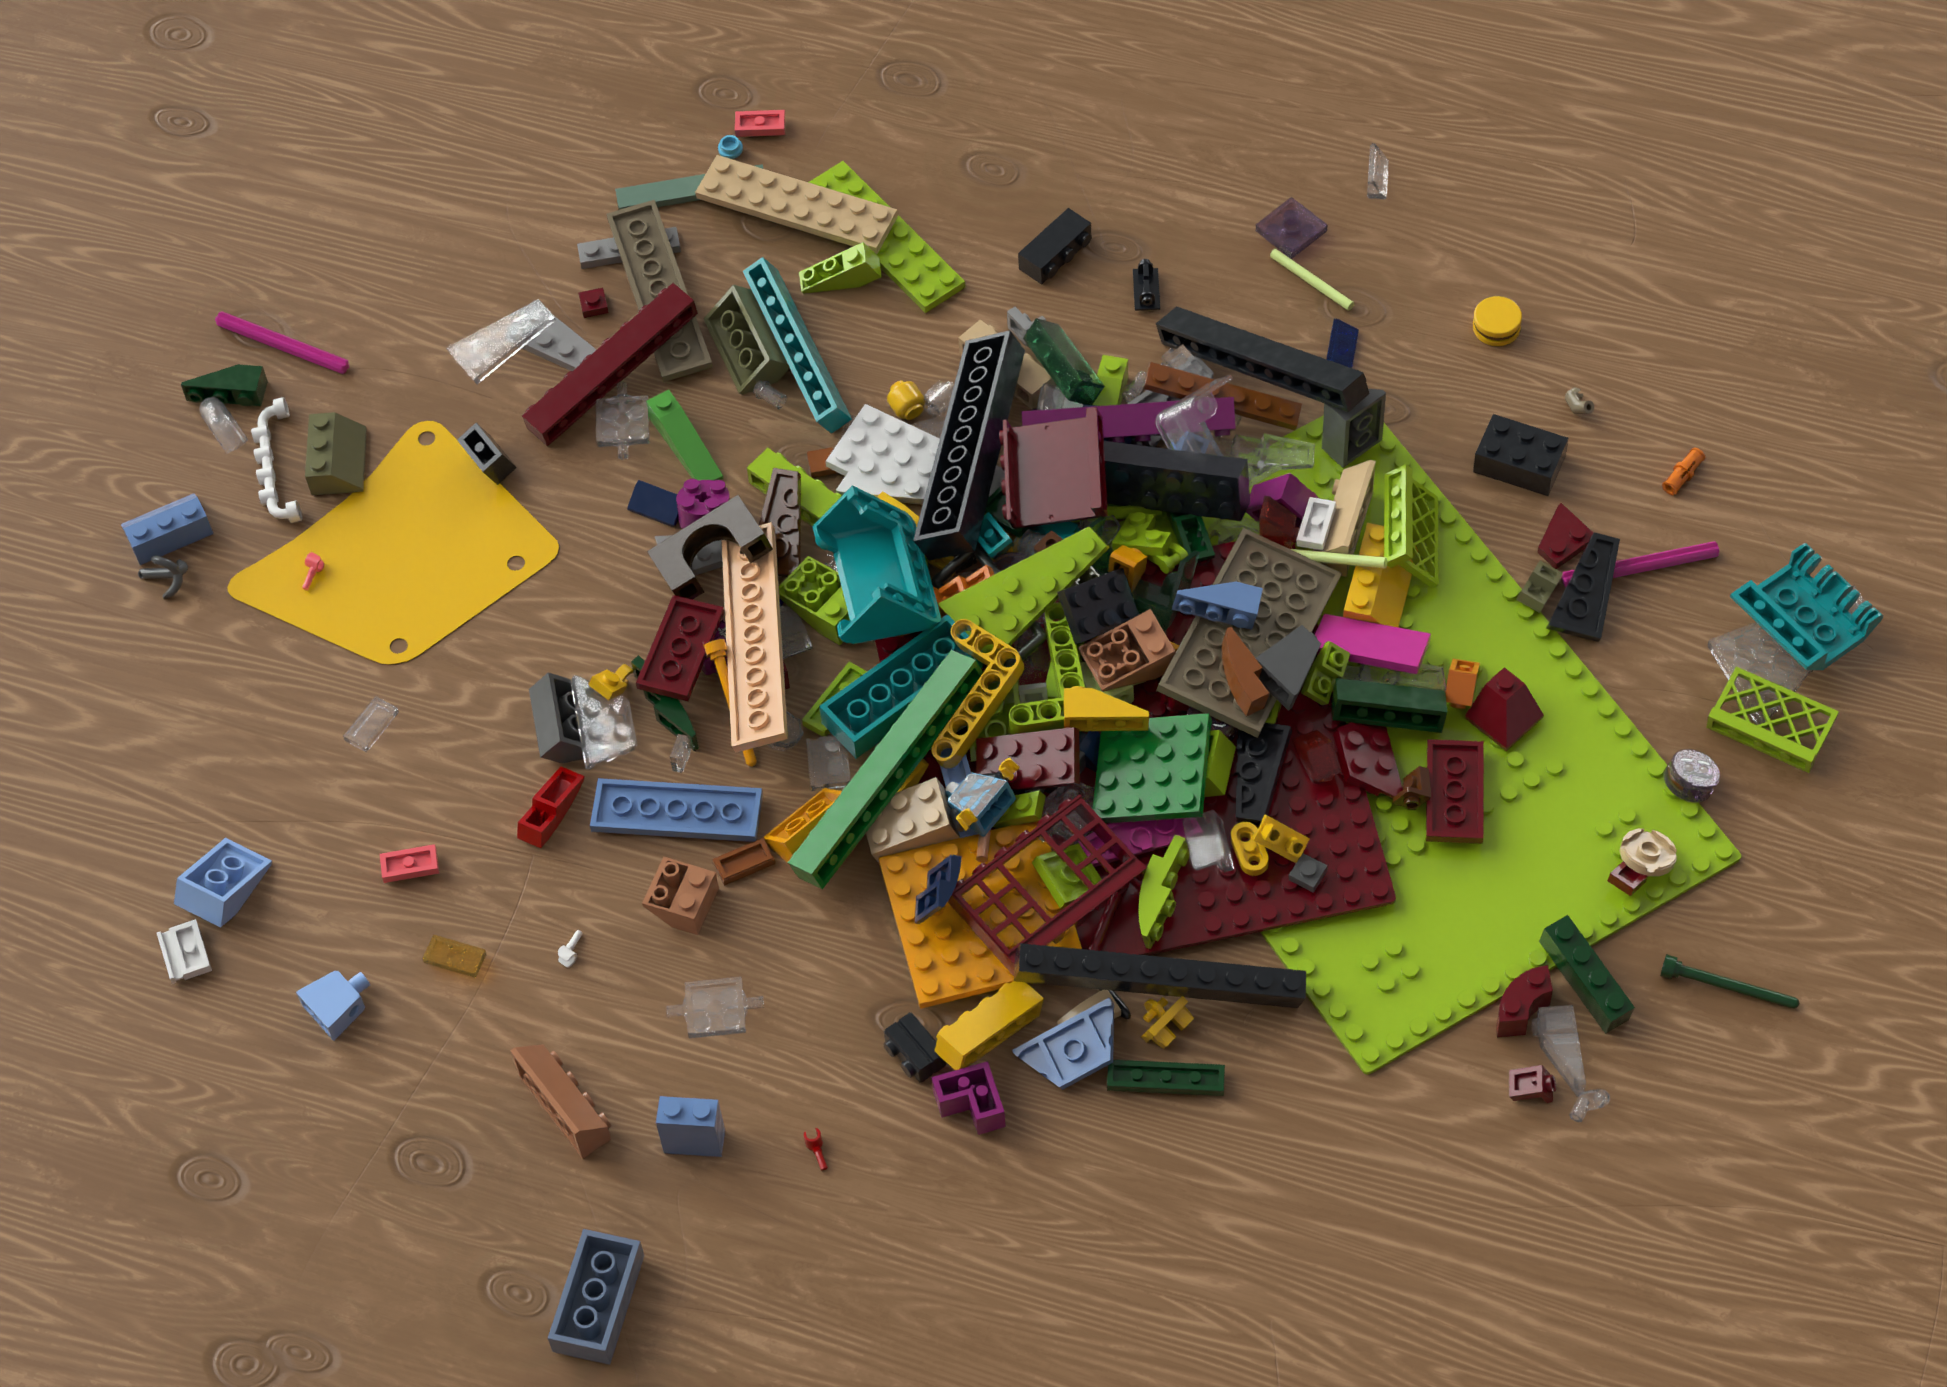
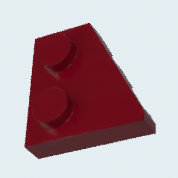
[1537,503,1593,569]

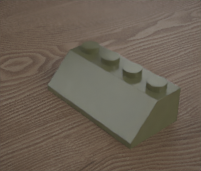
[704,285,790,394]

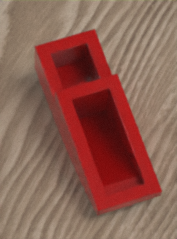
[517,766,585,848]

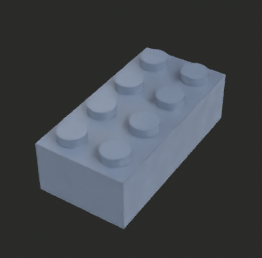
[548,1229,645,1365]

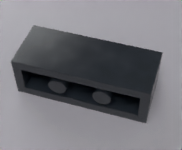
[1018,208,1092,285]

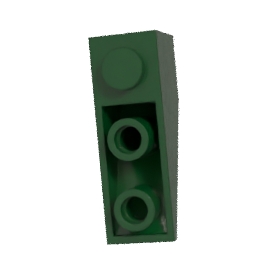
[181,364,268,406]

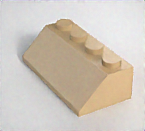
[1313,460,1376,577]

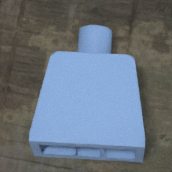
[296,971,370,1041]

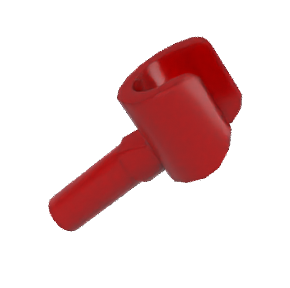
[803,1128,828,1171]

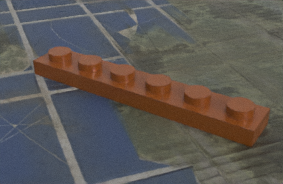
[1143,362,1302,431]

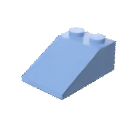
[174,838,272,928]

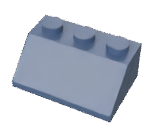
[121,493,213,565]

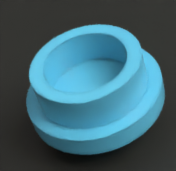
[718,135,743,159]

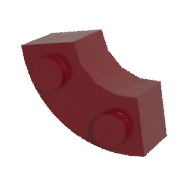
[1496,965,1553,1038]

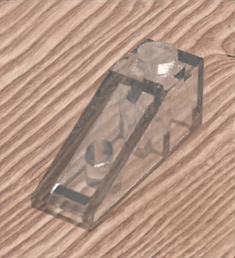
[1532,1005,1586,1097]

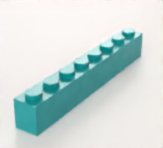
[743,257,852,434]

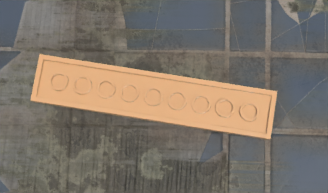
[721,522,788,753]

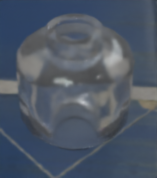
[923,380,954,419]

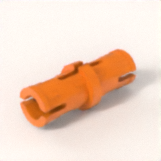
[1662,447,1706,495]

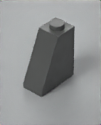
[1256,625,1321,711]

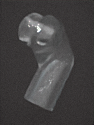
[1569,1089,1610,1122]

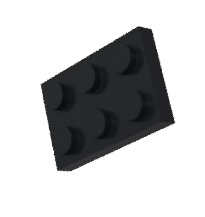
[1057,568,1139,644]

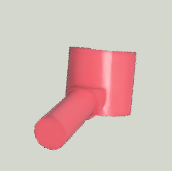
[302,552,324,590]

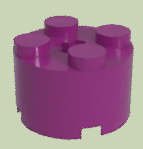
[676,479,730,529]

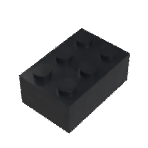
[1473,414,1569,496]

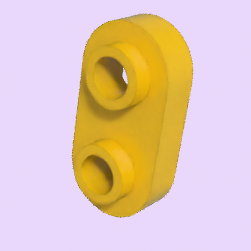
[1231,822,1268,876]

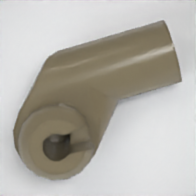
[1565,387,1594,414]

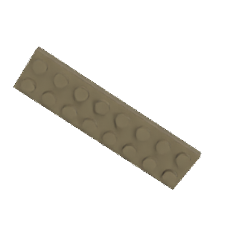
[606,200,713,382]

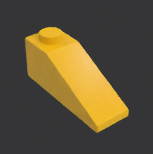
[1064,686,1149,731]

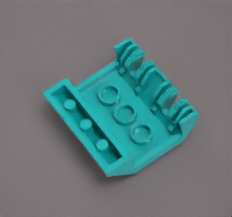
[1730,543,1884,670]

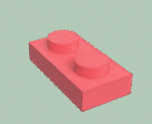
[735,110,785,137]
[380,844,439,883]

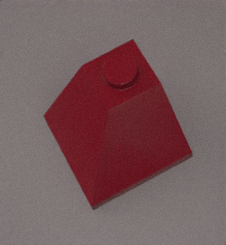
[1465,667,1544,751]

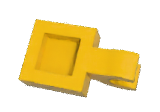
[588,664,634,701]

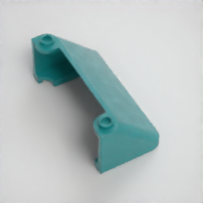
[812,485,941,644]

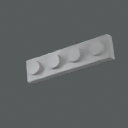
[577,227,681,269]

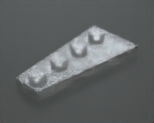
[446,299,556,384]

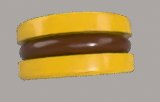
[1473,296,1522,346]

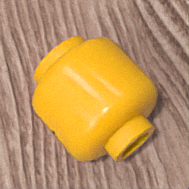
[887,381,925,420]

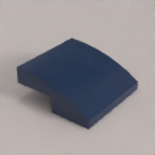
[915,854,962,924]

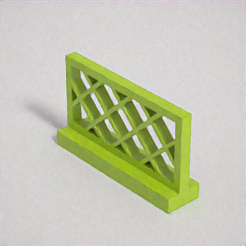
[1384,464,1439,588]
[1706,666,1839,773]

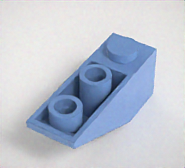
[1172,582,1263,630]

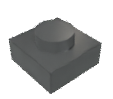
[1289,853,1328,893]

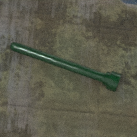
[1660,954,1800,1009]

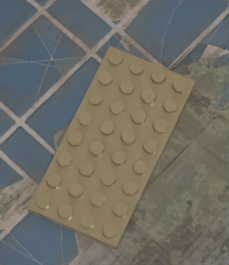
[1157,528,1342,738]

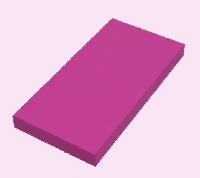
[1315,614,1431,674]

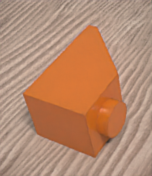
[1445,658,1480,709]

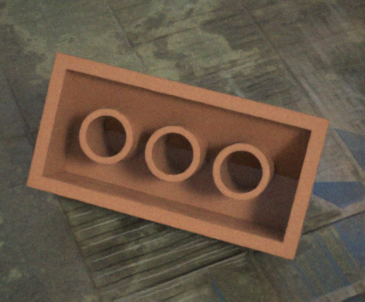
[510,1044,611,1159]

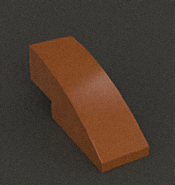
[1222,627,1269,717]

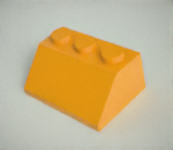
[764,788,842,865]

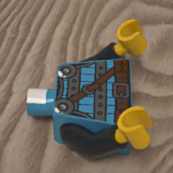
[945,758,1020,837]

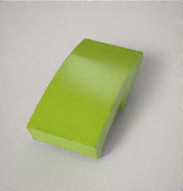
[1301,641,1350,705]

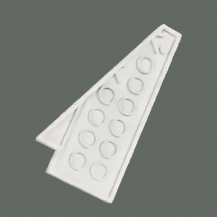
[826,404,1005,505]

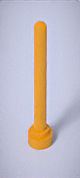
[704,639,757,767]

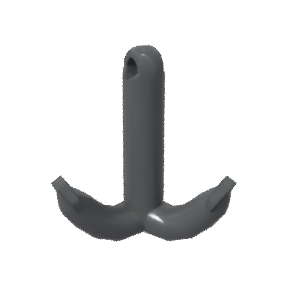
[138,556,188,599]

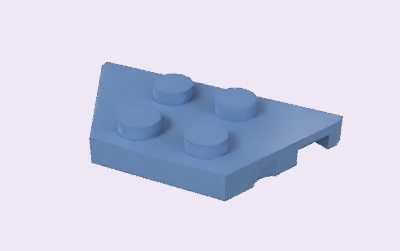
[1012,997,1114,1090]

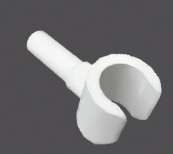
[558,930,583,968]

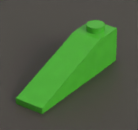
[646,390,723,480]

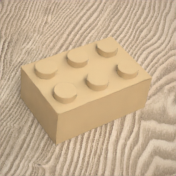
[866,777,960,863]

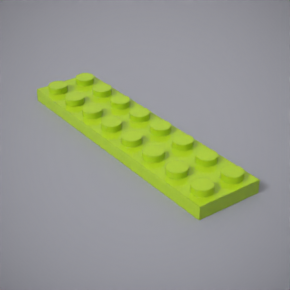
[808,161,966,313]

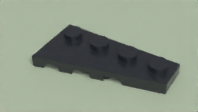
[1546,532,1620,642]

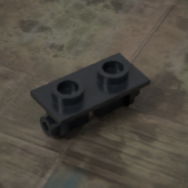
[1133,259,1160,311]

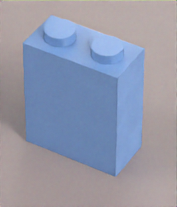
[656,1096,725,1157]

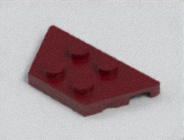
[1333,723,1403,806]

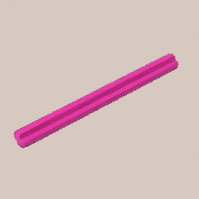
[215,311,349,374]
[1562,541,1719,587]

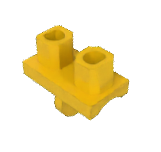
[1252,815,1309,863]
[1141,996,1194,1049]

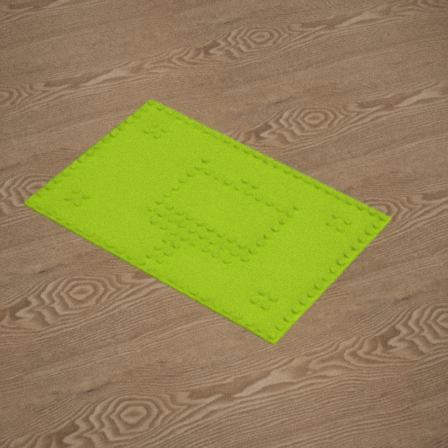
[1093,415,1741,1075]

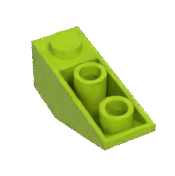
[799,242,882,294]

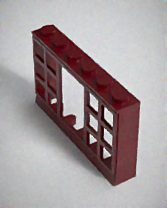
[948,794,1147,976]

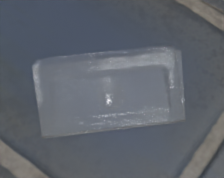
[1367,143,1389,199]

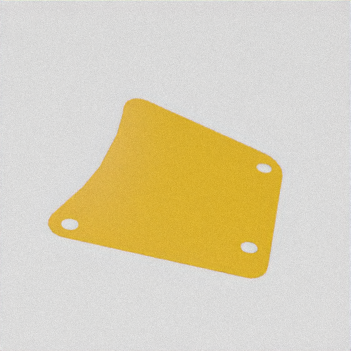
[227,421,559,664]

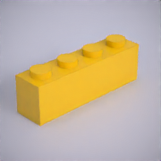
[934,981,1044,1070]

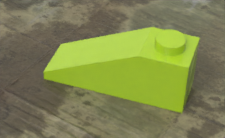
[1091,355,1128,406]

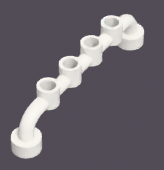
[251,397,302,523]

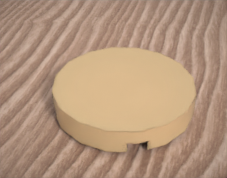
[1619,828,1677,876]

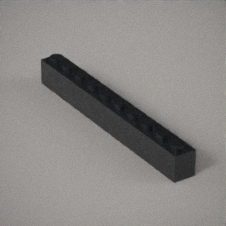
[1156,306,1370,412]
[1014,943,1306,1008]

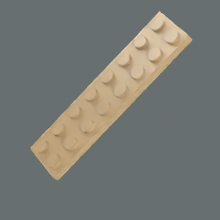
[695,155,898,254]

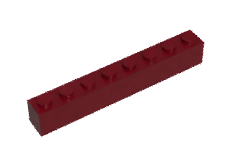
[522,283,698,447]

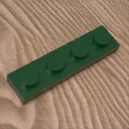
[1107,1060,1225,1096]

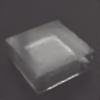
[670,734,691,773]

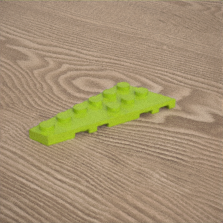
[938,527,1110,653]

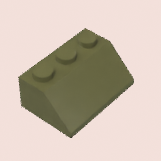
[305,412,367,495]

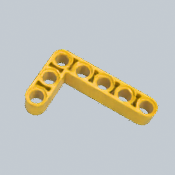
[932,619,1024,769]

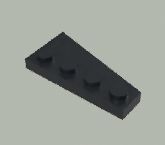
[1236,723,1292,826]

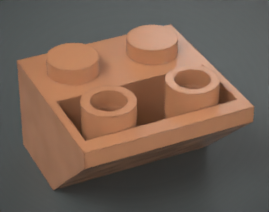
[642,857,719,935]

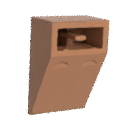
[1078,609,1176,692]

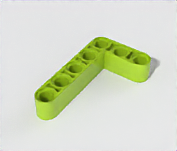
[1009,603,1085,735]

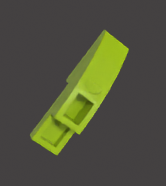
[1139,834,1190,949]

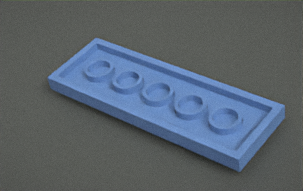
[590,778,763,842]

